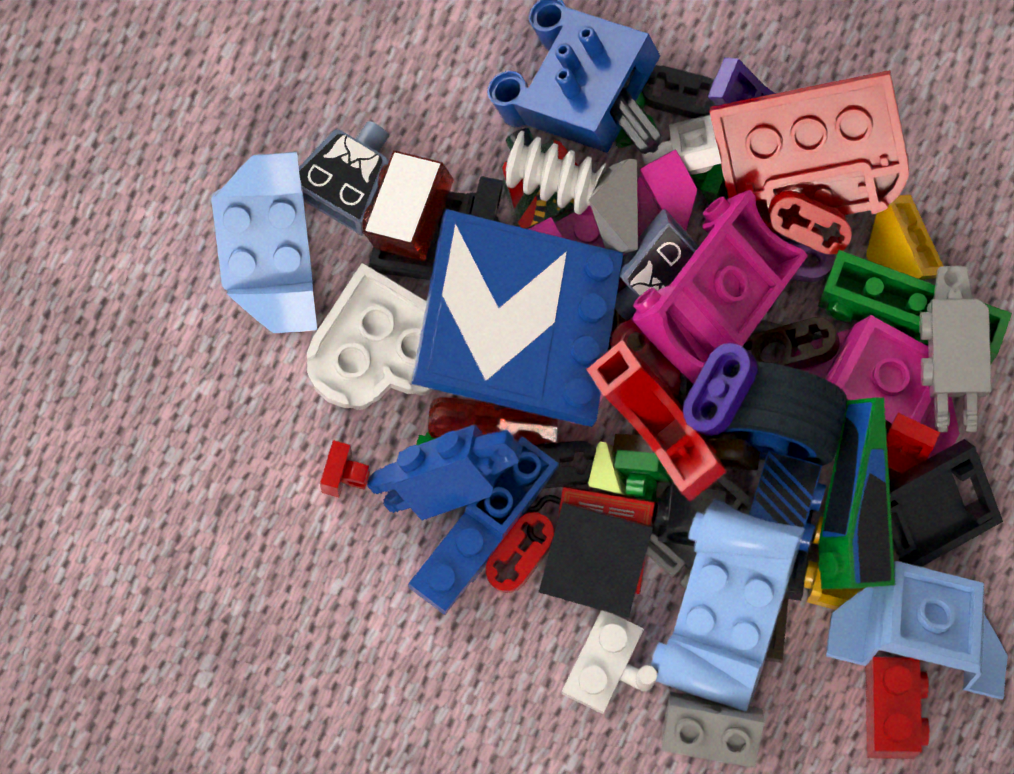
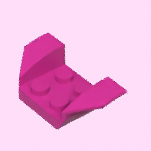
[529,149,697,293]
[796,315,960,459]

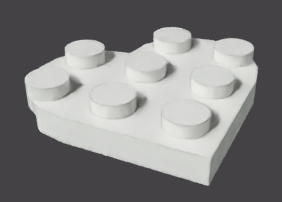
[307,263,434,410]

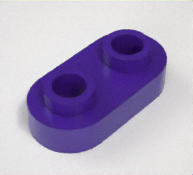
[683,343,757,436]

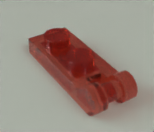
[428,397,558,446]

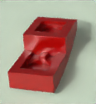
[886,413,941,480]

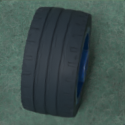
[705,361,847,466]

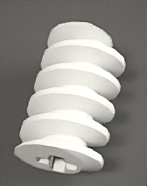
[505,131,607,215]

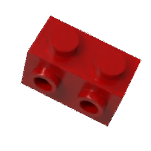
[865,657,930,759]

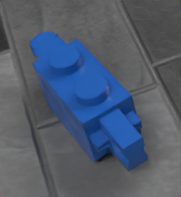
[367,425,522,520]

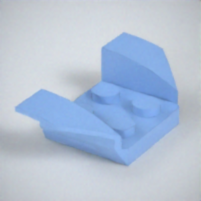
[211,151,317,333]
[826,561,1008,700]

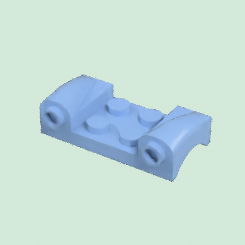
[651,499,805,712]

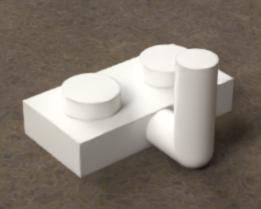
[642,115,722,174]
[561,610,657,714]

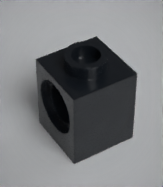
[652,484,726,546]

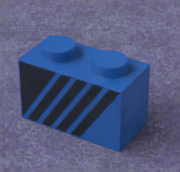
[749,450,826,552]

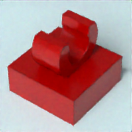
[320,440,370,498]

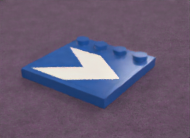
[411,209,623,427]

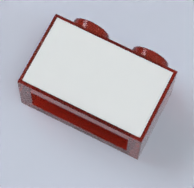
[362,150,454,261]

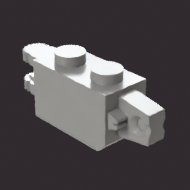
[919,266,991,432]

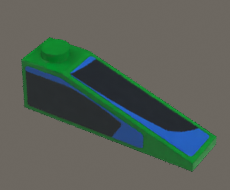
[818,397,895,589]

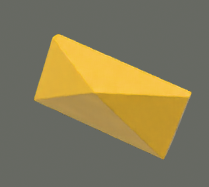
[866,195,943,280]

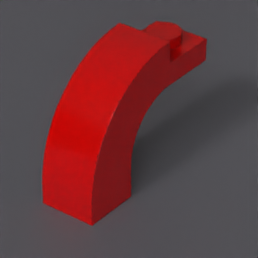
[586,339,727,501]

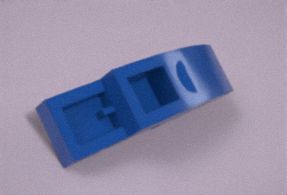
[408,436,559,615]

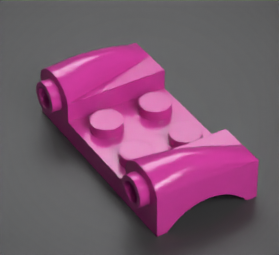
[632,190,808,384]

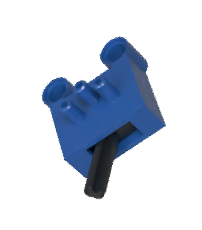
[487,0,663,154]

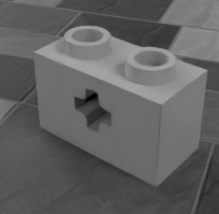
[661,691,764,768]

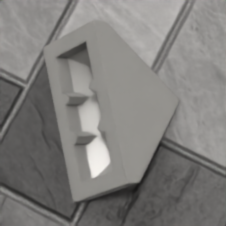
[589,159,638,255]

